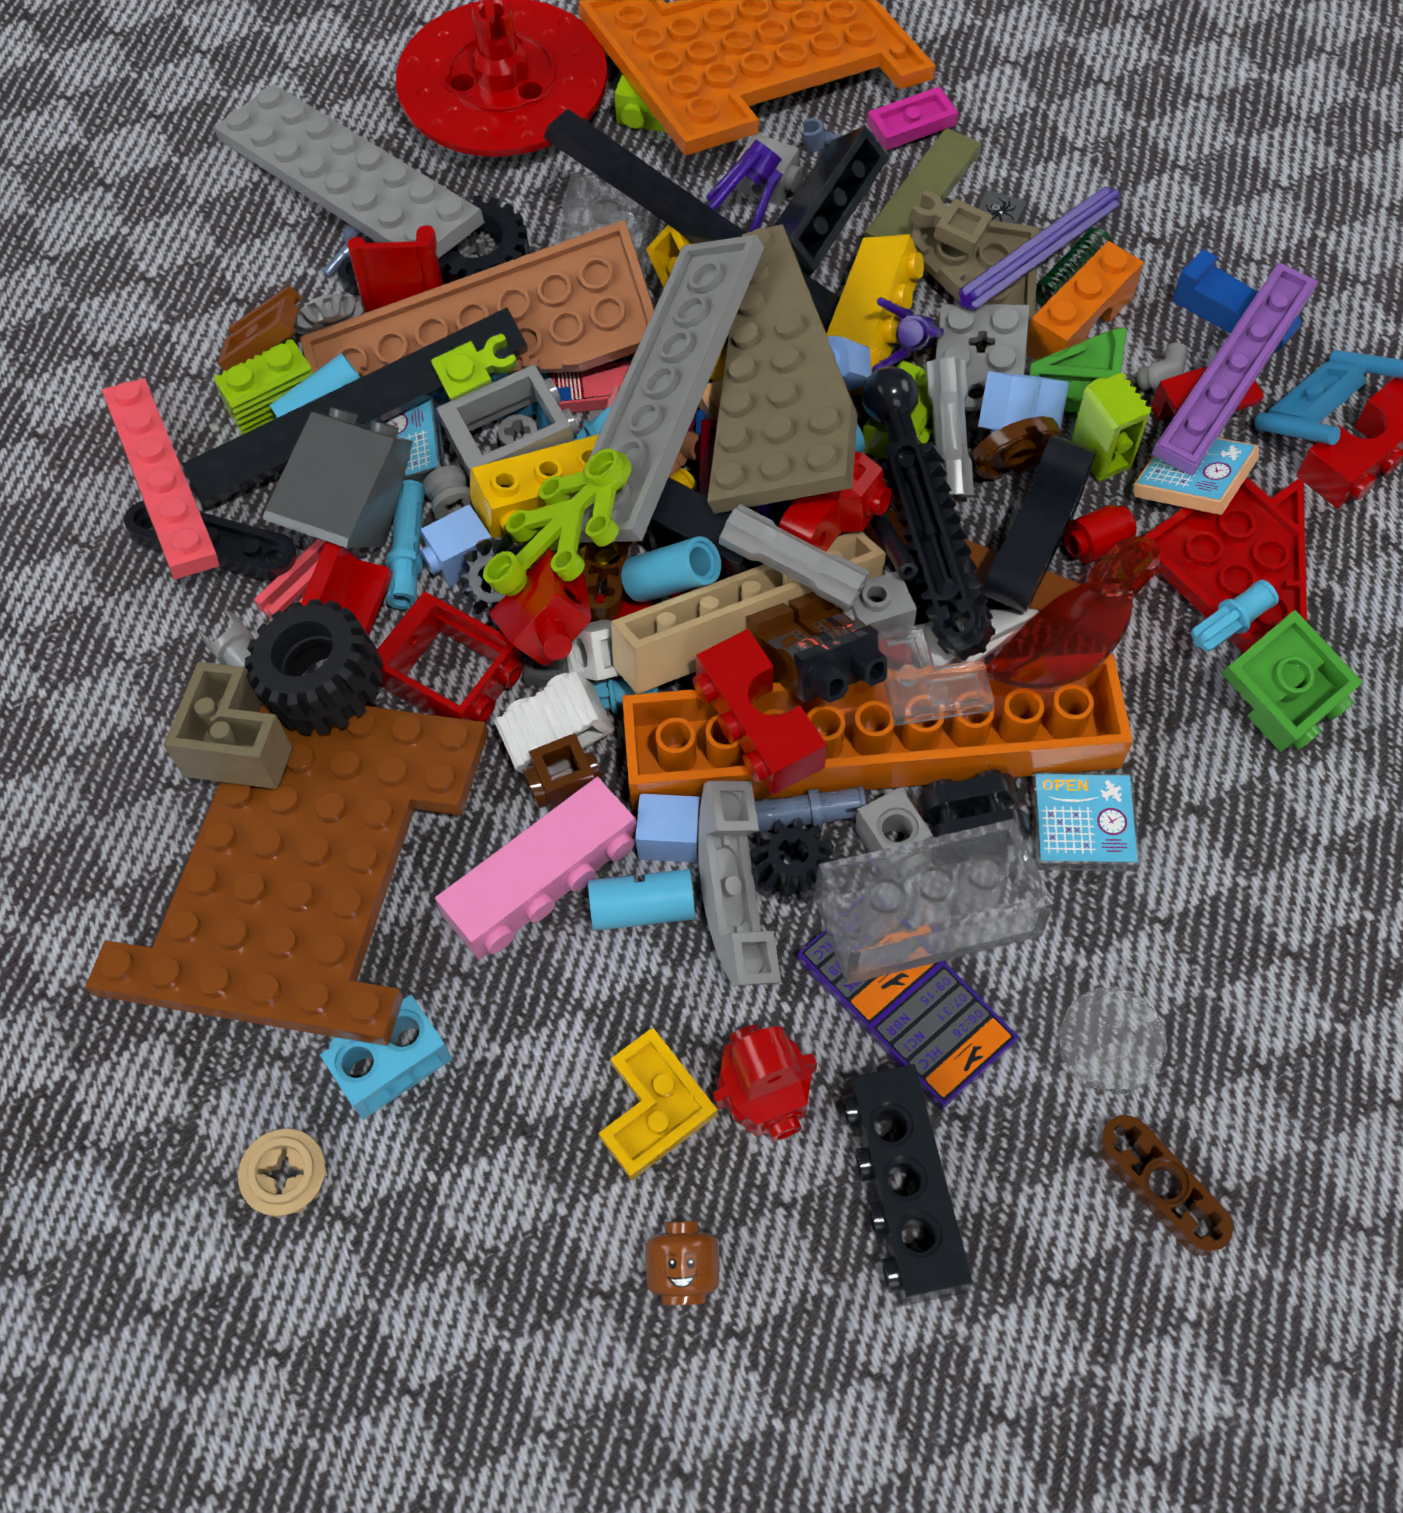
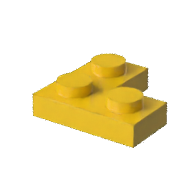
[598,1027,718,1181]

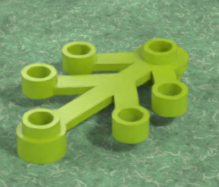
[483,448,632,596]

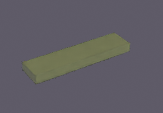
[864,128,982,238]

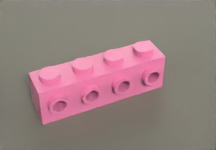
[435,776,637,960]

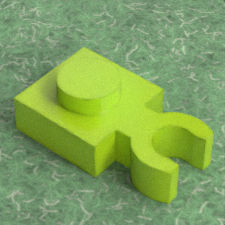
[431,334,518,401]

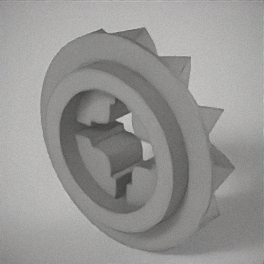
[295,294,364,335]

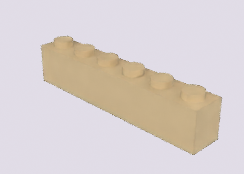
[611,531,886,694]

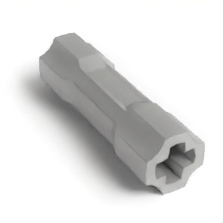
[925,357,974,500]
[719,504,870,612]

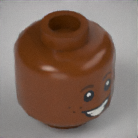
[646,1221,720,1305]

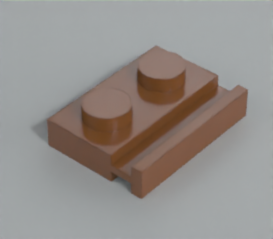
[218,285,302,371]

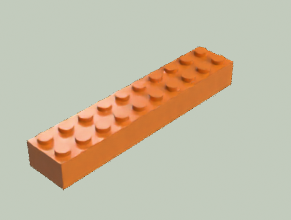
[622,654,1133,810]

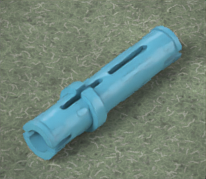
[386,480,425,609]

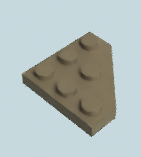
[911,220,1039,326]

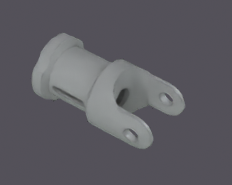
[199,609,254,673]

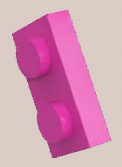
[867,86,958,151]

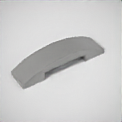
[698,781,781,987]

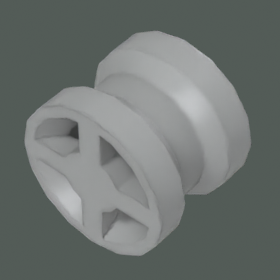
[423,465,475,520]

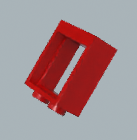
[377,591,523,723]

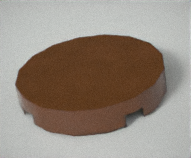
[971,416,1063,480]

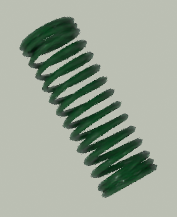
[1036,228,1114,306]

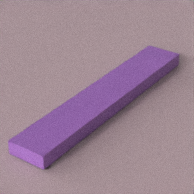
[1152,262,1319,476]

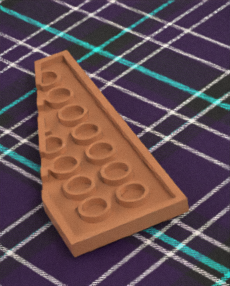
[300,220,654,377]

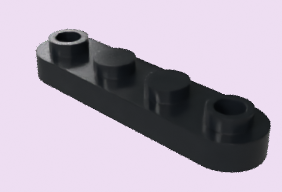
[124,500,298,581]

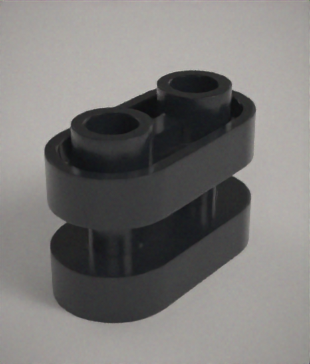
[918,769,1031,859]

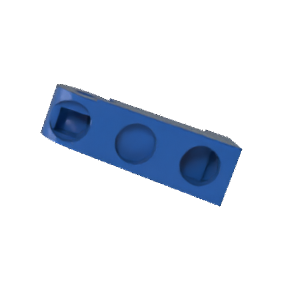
[1172,249,1301,353]

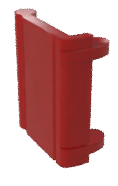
[347,225,443,313]

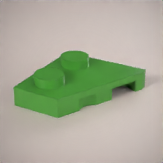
[1028,327,1127,413]

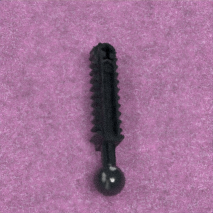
[861,366,996,660]

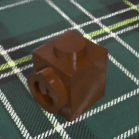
[522,733,602,811]

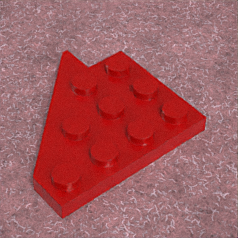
[1135,477,1307,653]

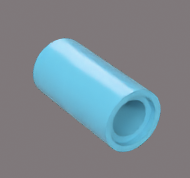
[270,353,361,418]
[621,536,721,603]
[588,869,695,931]

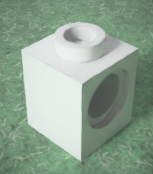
[567,620,620,681]

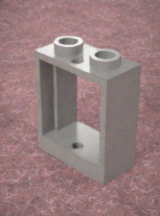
[436,364,579,479]

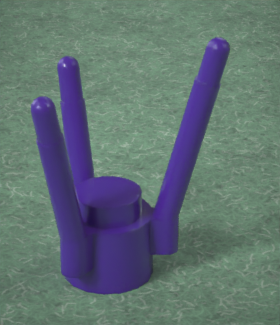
[706,139,783,233]
[872,297,944,372]

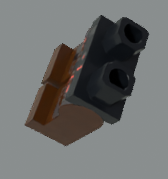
[746,592,887,703]

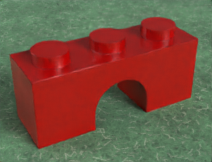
[1296,378,1403,509]
[692,629,827,795]

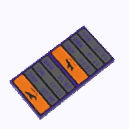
[797,890,1019,1111]

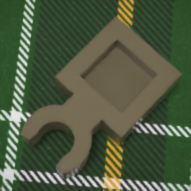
[910,191,993,255]

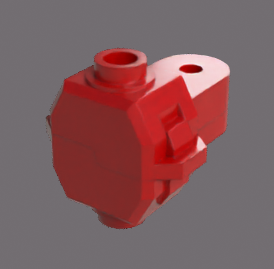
[778,451,892,552]
[713,1024,817,1141]

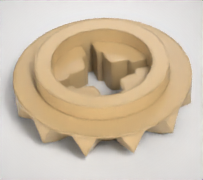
[238,1129,328,1218]

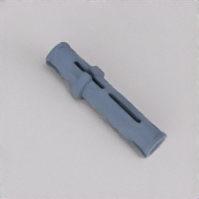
[754,785,866,833]

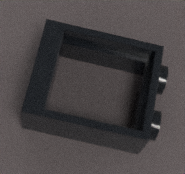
[647,477,764,583]

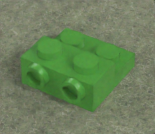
[1221,610,1363,752]

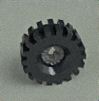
[438,196,530,285]

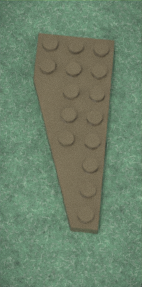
[707,224,858,514]

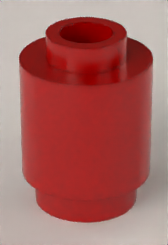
[1064,505,1137,564]

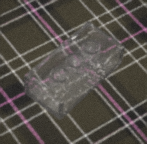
[814,819,1054,984]

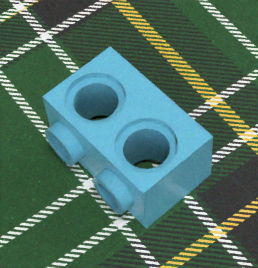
[320,994,453,1120]

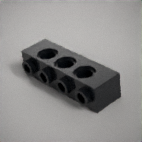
[842,1064,973,1307]

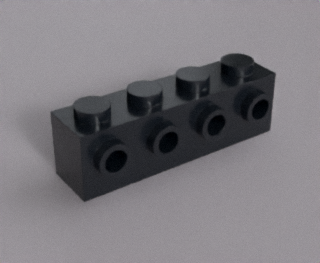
[774,126,890,276]

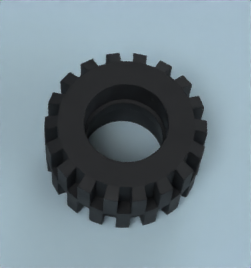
[244,599,384,735]

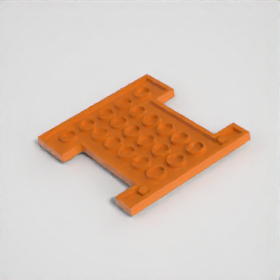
[578,0,936,156]

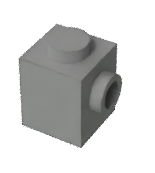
[736,134,802,206]
[838,571,917,644]

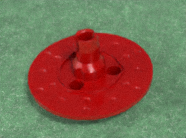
[395,0,607,157]

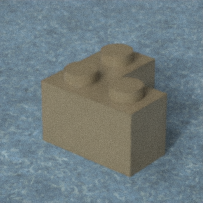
[163,662,293,789]

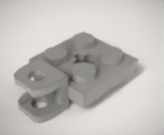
[936,304,1030,431]

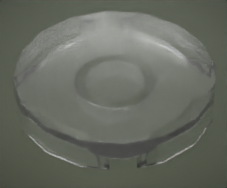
[1058,988,1167,1094]

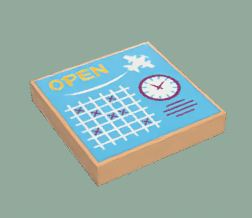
[1134,438,1259,515]

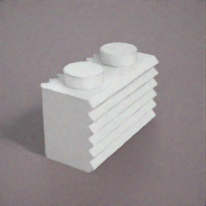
[494,671,614,774]

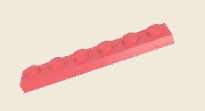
[102,378,220,580]

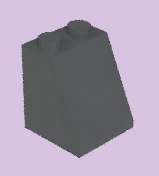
[263,407,413,548]

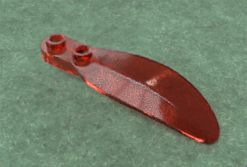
[986,536,1160,689]

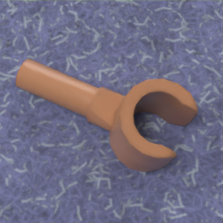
[669,431,701,477]

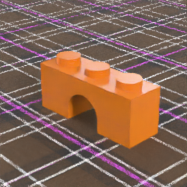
[1027,241,1144,360]

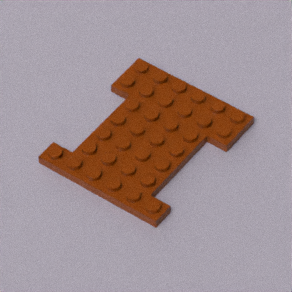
[85,701,489,1046]

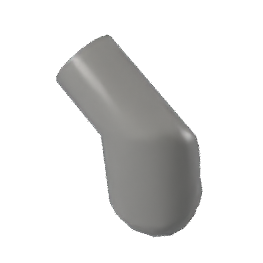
[1136,342,1188,391]

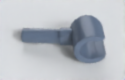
[802,118,842,152]
[322,225,371,278]

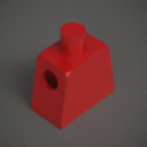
[489,549,592,666]

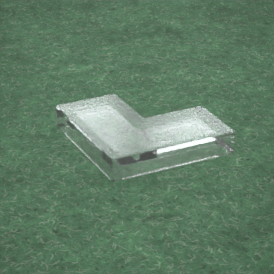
[878,624,995,726]

